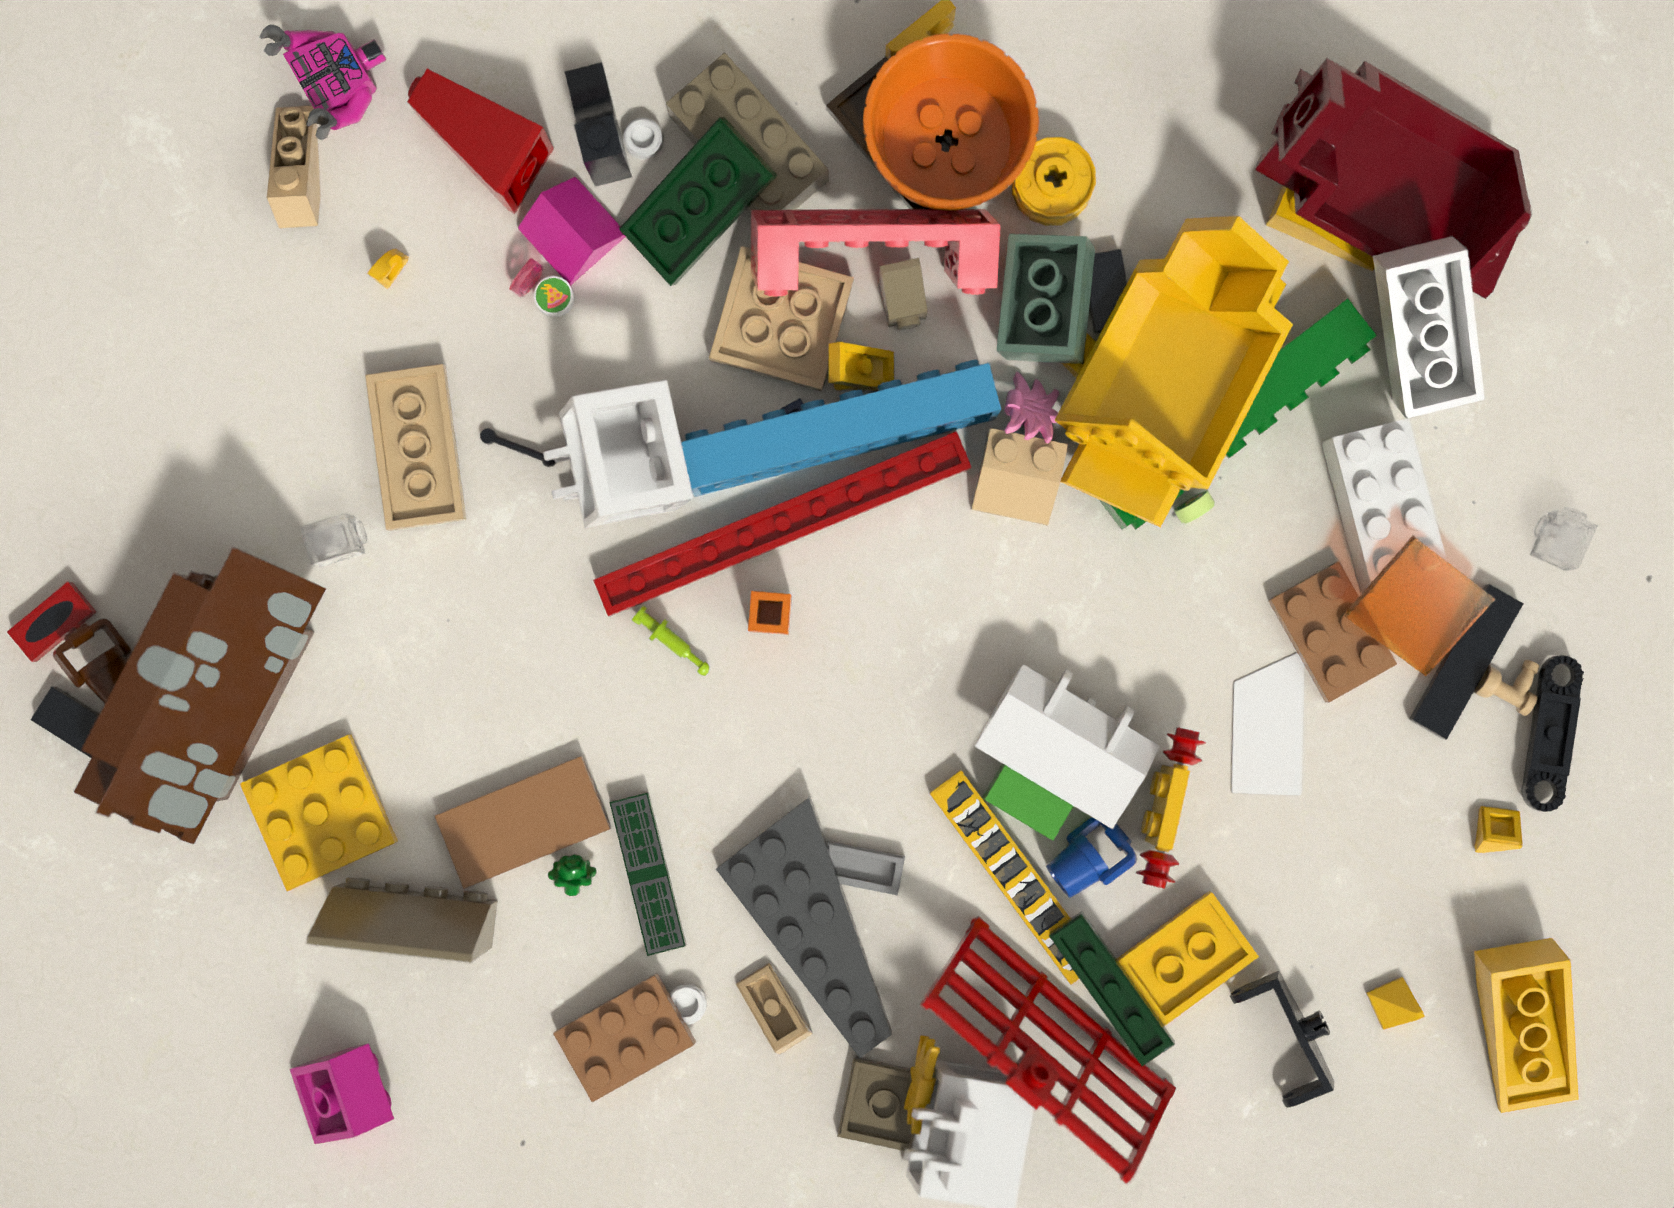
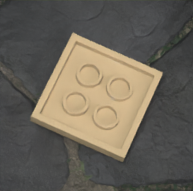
[709,246,854,392]

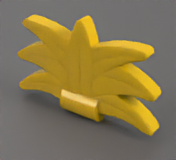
[904,1035,940,1135]

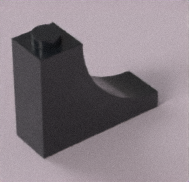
[565,62,632,187]

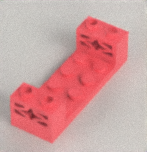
[751,209,1000,296]

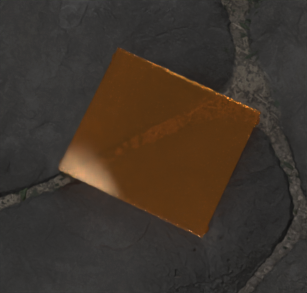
[1343,535,1495,676]

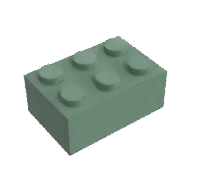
[996,234,1095,364]

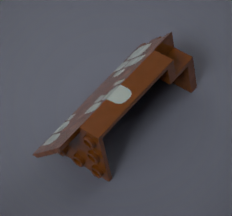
[74,547,326,844]

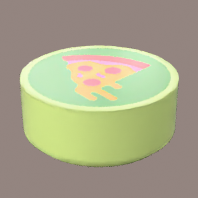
[1174,490,1215,524]

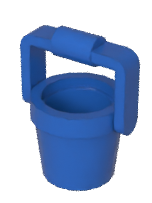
[1046,817,1137,898]

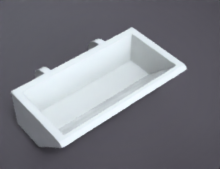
[975,664,1160,829]

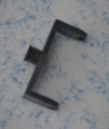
[1230,971,1335,1108]

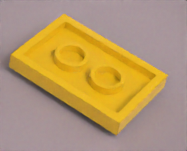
[1117,891,1259,1026]

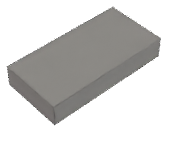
[827,840,905,896]

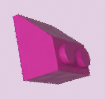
[289,1043,394,1144]

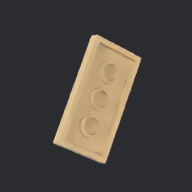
[365,364,467,531]

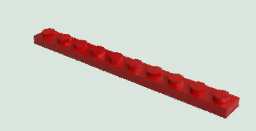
[593,431,972,617]

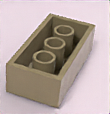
[666,52,829,210]

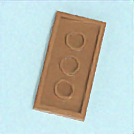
[435,756,612,889]

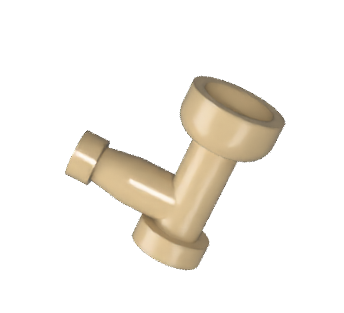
[1474,660,1540,716]

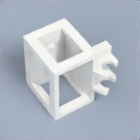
[543,380,693,528]
[904,1060,1034,1208]

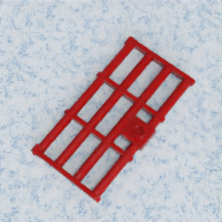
[920,916,1176,1184]

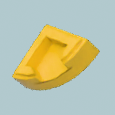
[367,249,409,288]

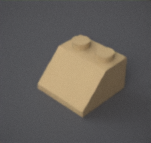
[971,428,1068,525]

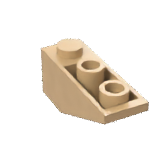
[267,106,321,228]

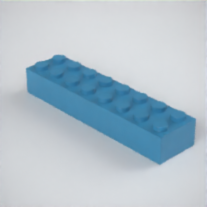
[681,360,1001,497]

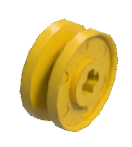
[1012,137,1096,226]

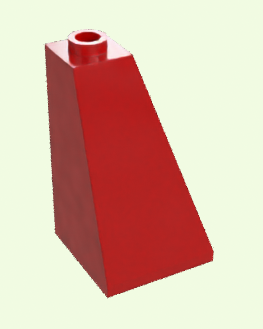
[407,68,554,214]

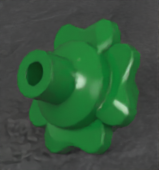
[548,854,597,896]

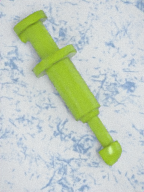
[632,605,709,676]

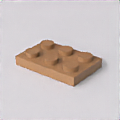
[1268,562,1397,702]
[553,973,696,1102]

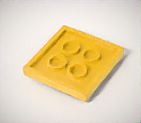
[240,735,398,892]

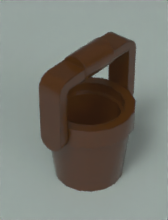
[53,618,131,704]

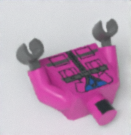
[259,25,387,140]

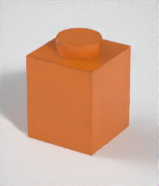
[748,591,792,635]

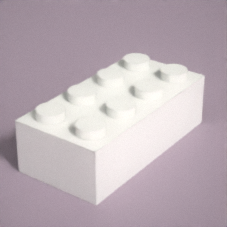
[1373,236,1485,419]
[1321,418,1450,593]

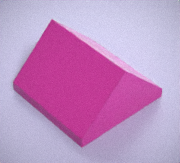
[518,177,625,286]

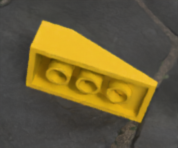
[1474,938,1579,1113]

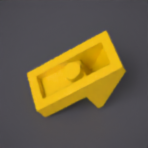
[885,0,956,59]
[828,342,894,391]

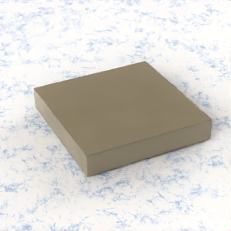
[837,1056,914,1151]

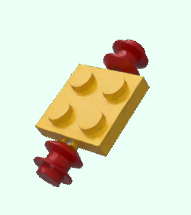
[1136,727,1206,889]

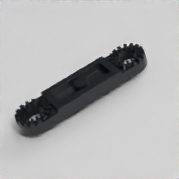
[1522,655,1584,812]

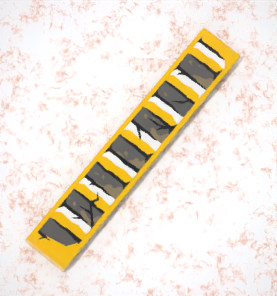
[929,770,1079,985]

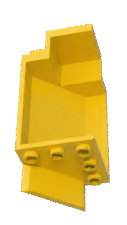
[1054,215,1293,528]

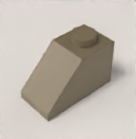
[878,258,928,330]

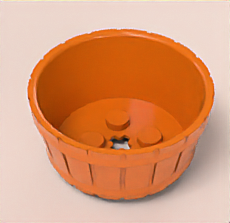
[863,34,1039,211]

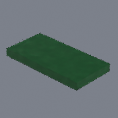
[619,117,778,286]

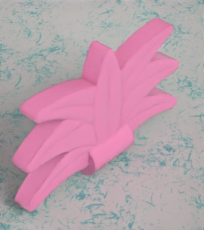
[1005,372,1059,444]

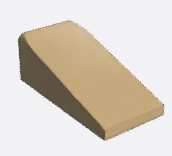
[736,963,813,1054]

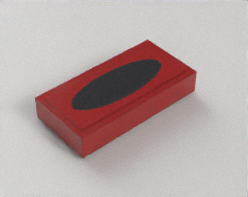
[7,581,97,662]

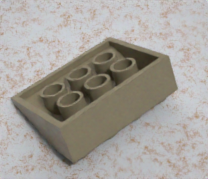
[306,878,498,963]

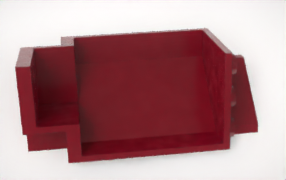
[1255,58,1532,299]

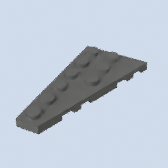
[716,796,892,1058]

